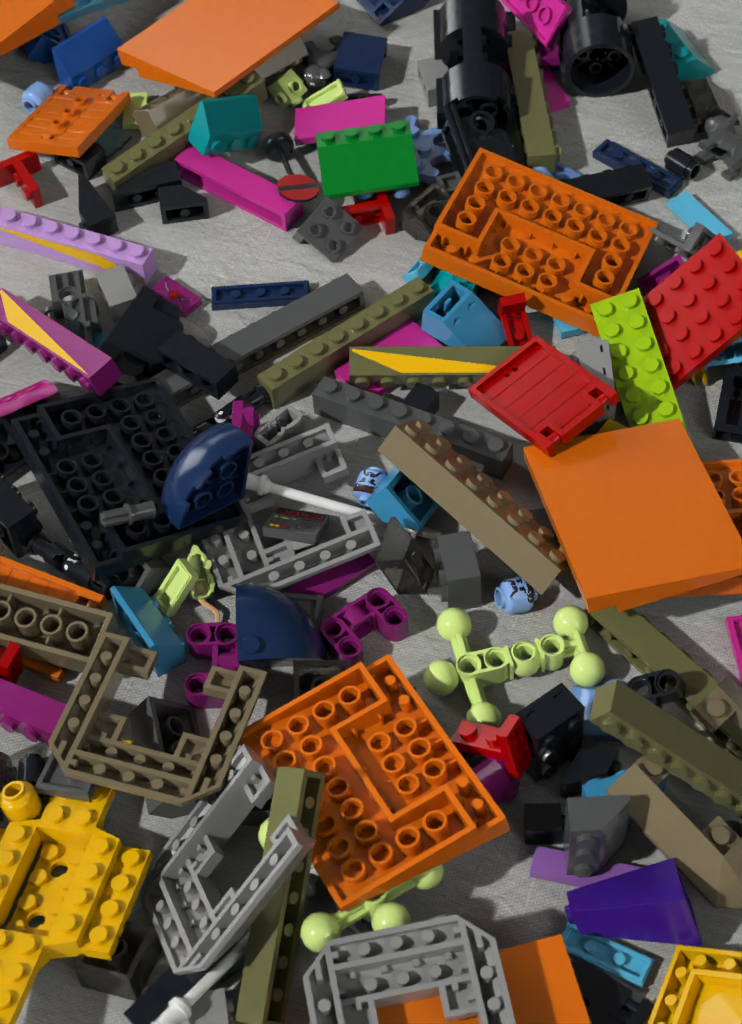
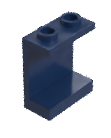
[333,31,388,91]

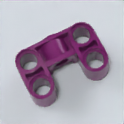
[320,587,408,670]
[184,622,241,709]

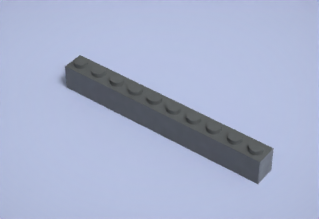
[149,273,365,408]

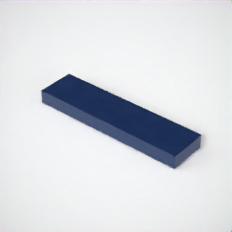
[592,139,683,199]
[211,280,310,311]

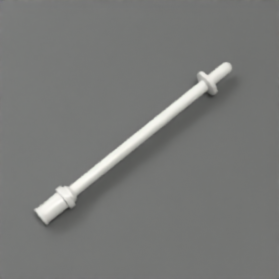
[245,473,443,542]
[150,867,320,1024]

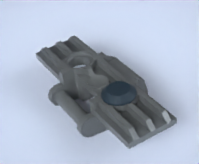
[43,270,102,346]

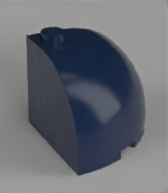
[161,422,253,530]
[236,584,328,669]

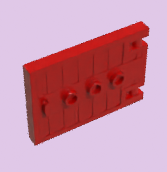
[468,335,620,457]

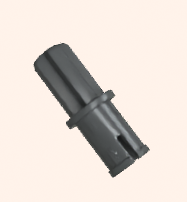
[100,500,156,527]

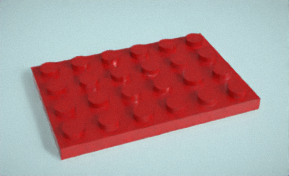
[642,233,742,391]

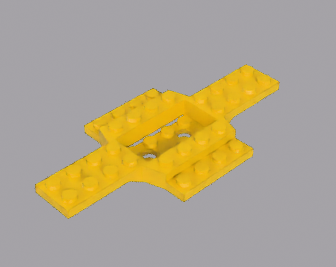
[0,740,153,1024]

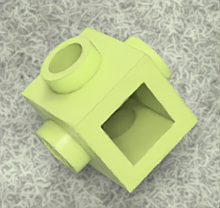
[266,68,308,109]

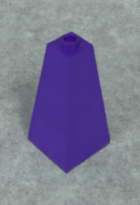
[564,858,702,946]

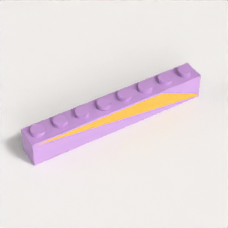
[0,206,157,286]

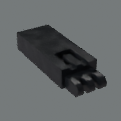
[712,362,742,444]

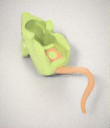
[187,545,220,643]

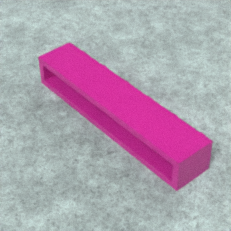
[174,144,304,232]

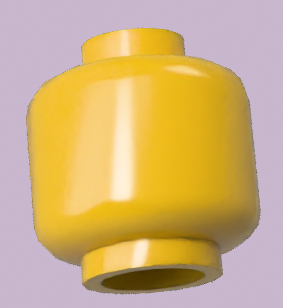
[0,781,42,822]

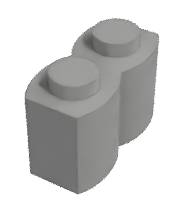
[253,404,305,452]

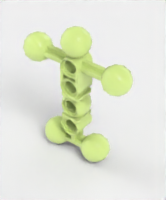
[423,605,606,728]
[258,818,444,953]

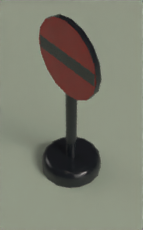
[262,131,319,203]

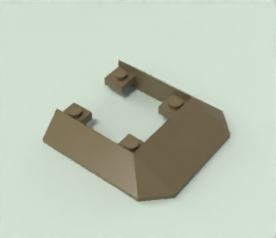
[48,631,268,807]
[605,676,742,910]

